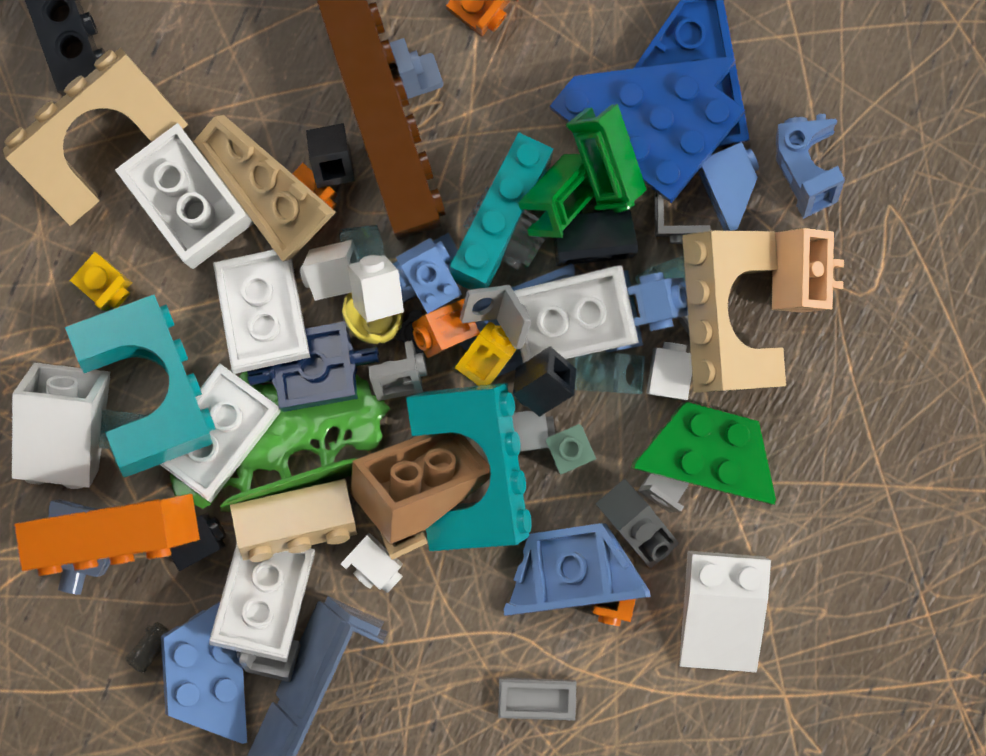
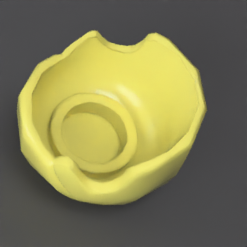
[342,292,404,344]

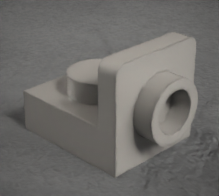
[368,341,428,401]

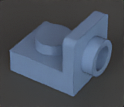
[390,38,444,99]

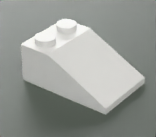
[115,123,254,269]
[679,551,771,672]

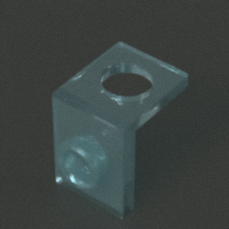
[575,353,645,394]

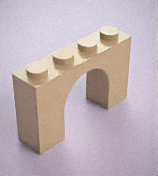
[2,47,188,226]
[682,231,786,393]

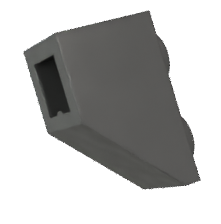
[595,479,679,569]

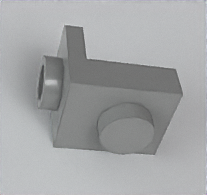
[237,640,301,682]

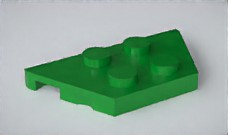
[631,402,776,505]

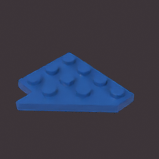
[633,0,750,148]
[550,56,745,203]

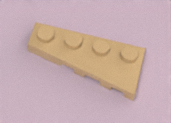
[194,115,336,262]

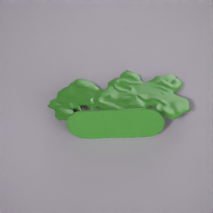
[170,371,390,512]

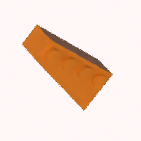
[14,494,200,576]

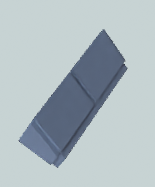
[247,596,388,756]

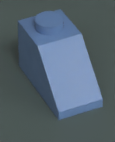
[698,142,759,231]

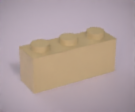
[230,479,357,562]

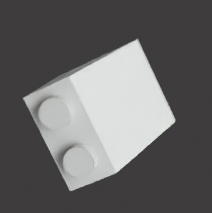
[12,363,110,489]

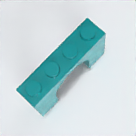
[65,294,216,478]
[406,383,532,551]

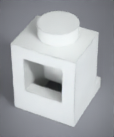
[341,533,403,593]

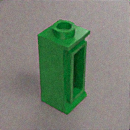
[566,104,647,212]
[518,154,594,238]

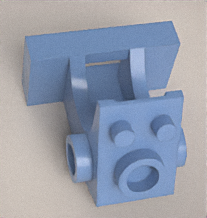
[776,114,845,219]
[393,233,462,314]
[606,270,688,353]

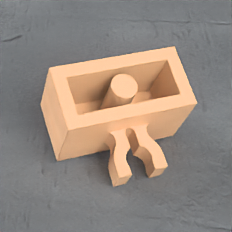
[772,228,844,313]

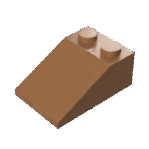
[351,433,491,544]

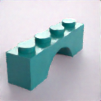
[449,132,554,290]

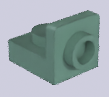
[546,424,596,475]

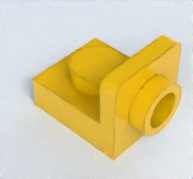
[69,252,132,311]
[455,322,517,386]

